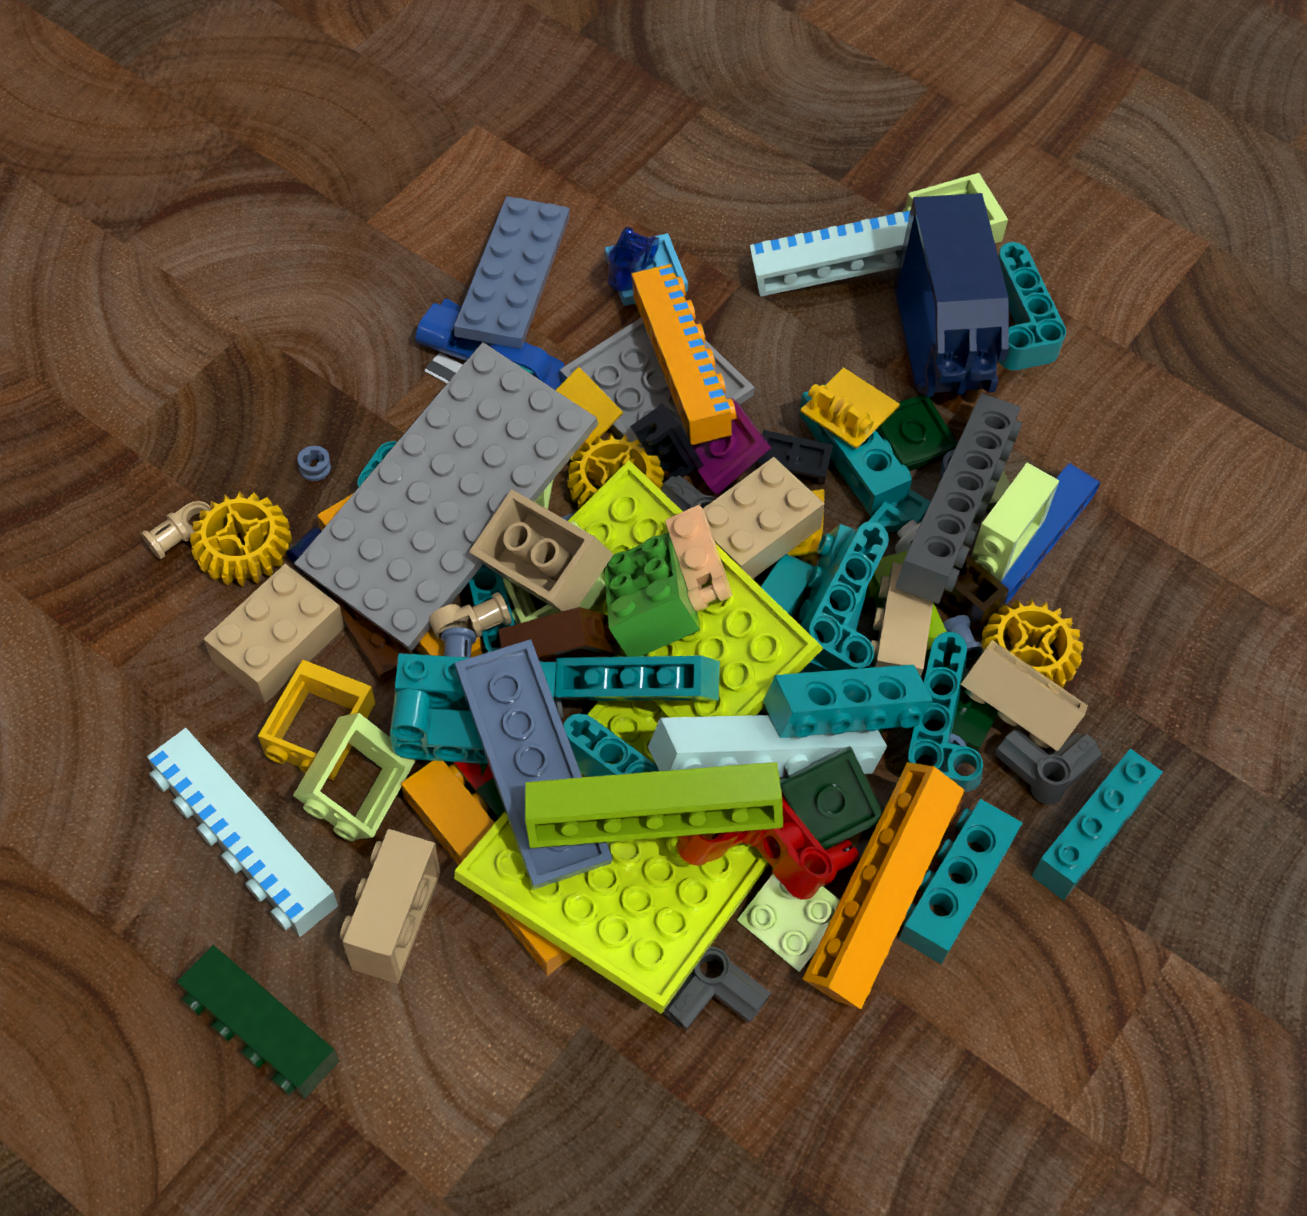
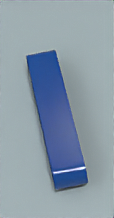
[1001,463,1101,604]

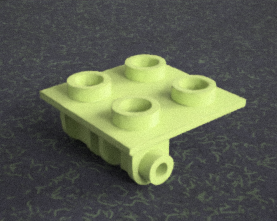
[737,874,840,972]

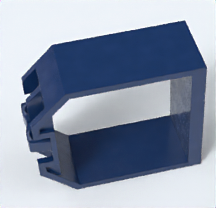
[894,193,1009,397]

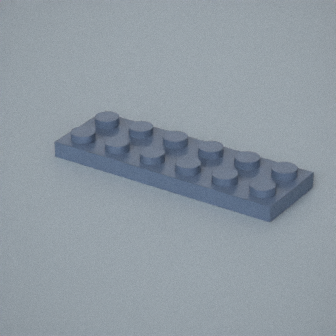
[454,196,570,349]
[455,639,612,890]

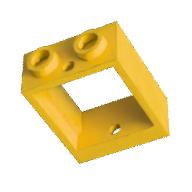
[258,659,375,780]

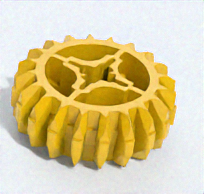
[567,433,664,509]
[190,491,292,587]
[981,598,1083,688]

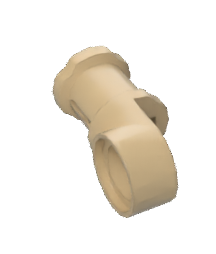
[140,501,211,560]
[429,592,512,640]

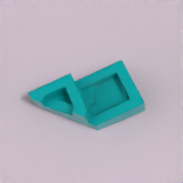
[869,489,931,532]

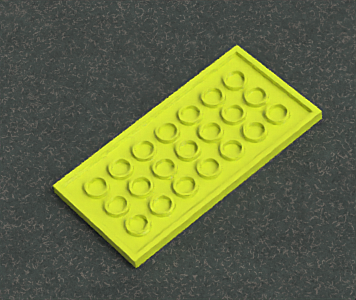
[568,460,823,717]

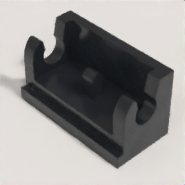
[630,403,704,478]
[755,430,833,484]

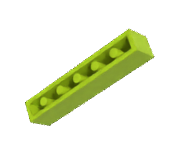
[525,762,783,848]

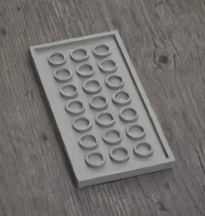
[294,342,598,652]

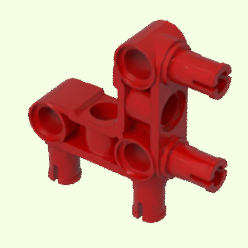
[676,790,859,900]

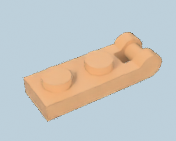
[665,505,733,612]

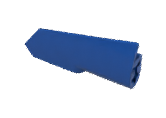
[416,299,564,390]

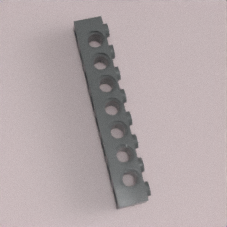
[895,393,1023,604]

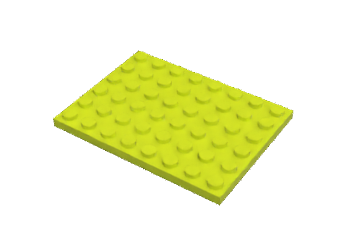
[454,701,785,1014]

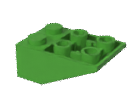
[604,532,700,657]

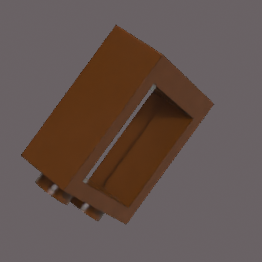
[498,607,621,665]

